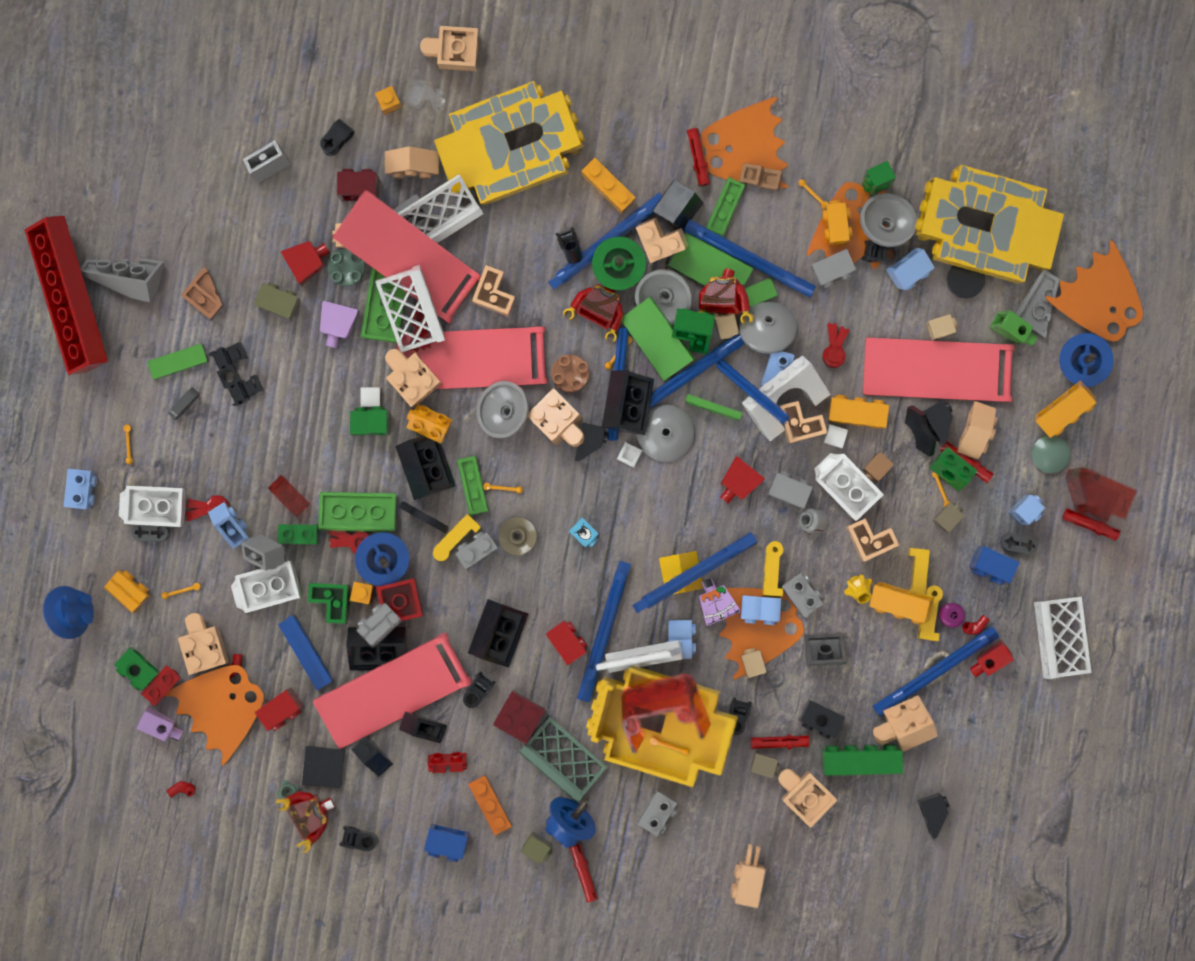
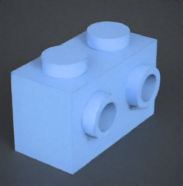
[886,247,935,290]
[760,351,795,387]
[63,469,97,510]
[1008,494,1045,525]
[208,502,249,549]

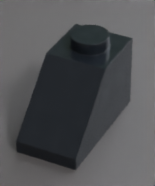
[923,400,953,445]
[575,423,608,462]
[399,711,447,743]
[351,735,393,777]
[917,793,949,839]

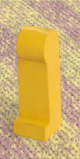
[433,514,482,561]
[762,541,783,597]
[908,548,930,595]
[917,586,943,641]

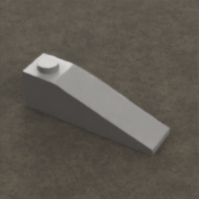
[80,259,164,302]

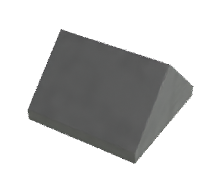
[804,633,847,666]

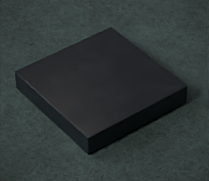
[302,746,345,788]

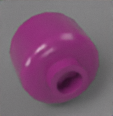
[938,603,965,628]

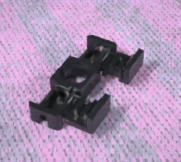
[209,342,264,406]

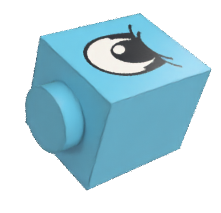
[569,518,599,548]

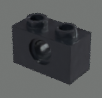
[799,699,845,739]

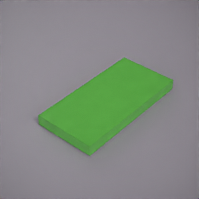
[668,232,753,286]
[361,268,406,343]
[622,296,695,381]
[318,492,397,532]

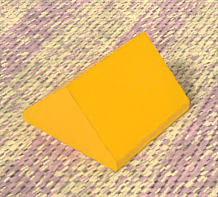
[659,551,704,594]

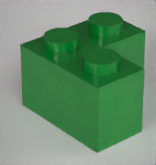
[672,308,715,354]
[350,406,390,435]
[308,583,350,624]

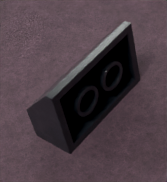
[602,370,654,435]
[395,436,456,500]
[468,599,528,668]
[346,627,407,670]

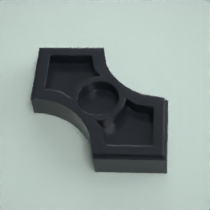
[905,405,937,457]
[399,501,449,534]

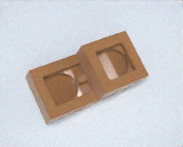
[740,163,783,191]

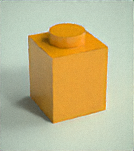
[375,86,402,115]
[350,582,375,604]

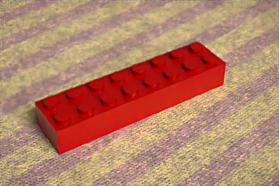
[24,215,108,375]

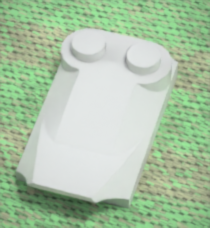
[814,453,884,522]
[119,486,186,527]
[231,561,301,613]

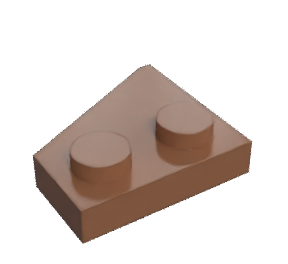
[181,267,223,320]

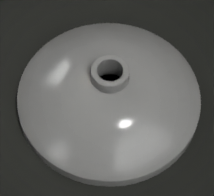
[860,193,917,247]
[635,269,692,325]
[739,302,797,354]
[477,381,529,439]
[637,405,694,462]

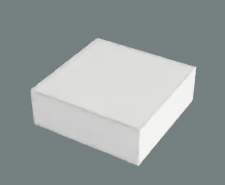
[361,387,380,407]
[824,424,848,449]
[617,442,642,468]

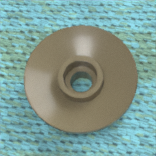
[498,517,537,556]

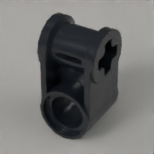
[320,119,355,156]
[555,227,583,264]
[861,240,900,265]
[463,671,496,708]
[729,697,752,735]
[339,826,378,851]

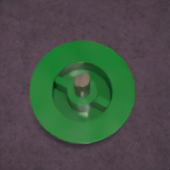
[592,237,646,290]

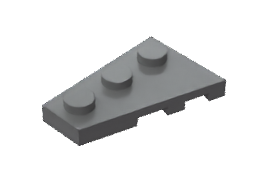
[1015,269,1059,338]

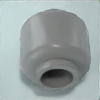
[799,508,828,534]

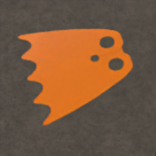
[701,97,788,188]
[807,182,898,270]
[1045,240,1143,342]
[719,588,804,679]
[165,665,264,765]

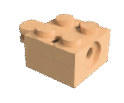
[420,26,479,71]
[385,349,442,409]
[528,388,585,447]
[178,613,230,675]
[873,695,938,752]
[778,768,837,828]
[730,844,765,908]

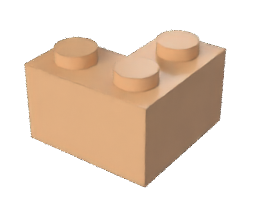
[385,146,439,179]
[636,217,689,263]
[472,265,516,317]
[779,401,827,444]
[957,401,998,460]
[846,518,899,562]

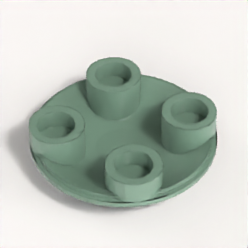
[328,248,366,286]
[1031,435,1070,473]

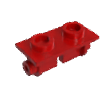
[141,665,181,707]
[427,752,467,774]

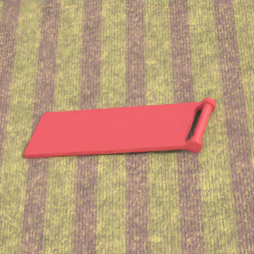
[332,190,481,324]
[397,326,548,391]
[863,338,1015,402]
[313,632,473,749]

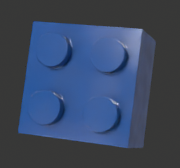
[969,546,1020,585]
[424,824,470,862]

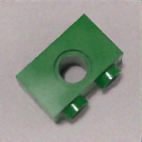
[862,161,896,196]
[929,447,977,491]
[278,524,320,545]
[114,647,160,691]

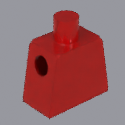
[281,241,330,285]
[720,456,765,504]
[969,639,1014,678]

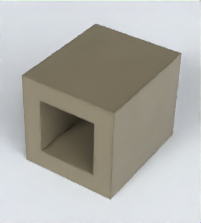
[932,503,965,533]
[750,752,780,779]

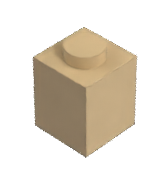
[712,313,739,339]
[926,314,958,341]
[740,647,767,678]

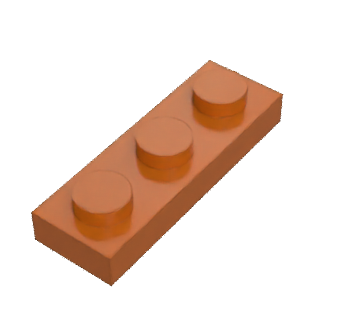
[468,775,512,835]

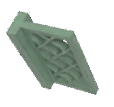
[519,717,607,803]

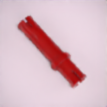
[686,128,710,187]
[939,441,994,483]
[1062,508,1121,541]
[751,734,809,750]
[569,843,598,903]

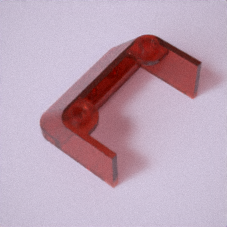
[1065,467,1138,521]
[621,674,711,754]

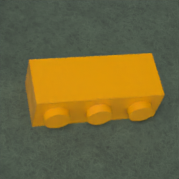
[581,157,636,214]
[1035,380,1097,438]
[827,395,889,429]
[869,582,934,624]

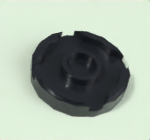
[946,266,985,299]

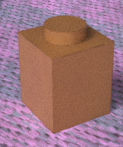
[862,452,894,482]

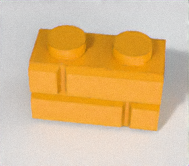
[104,570,151,613]

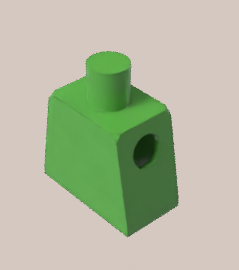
[989,310,1037,346]

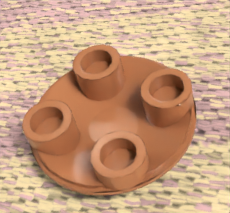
[551,355,589,393]

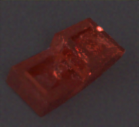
[268,475,310,517]

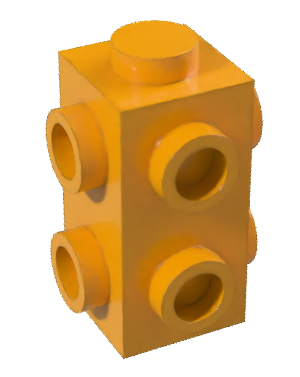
[822,200,853,245]
[406,404,452,443]

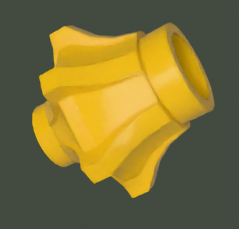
[844,575,873,604]

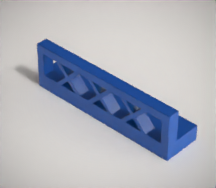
[278,615,334,690]

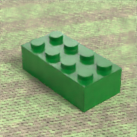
[821,744,903,775]

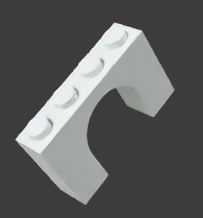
[742,356,831,441]

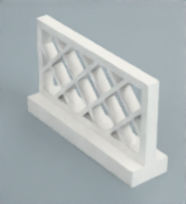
[398,174,483,243]
[376,265,445,352]
[1034,597,1092,679]
[596,640,684,673]

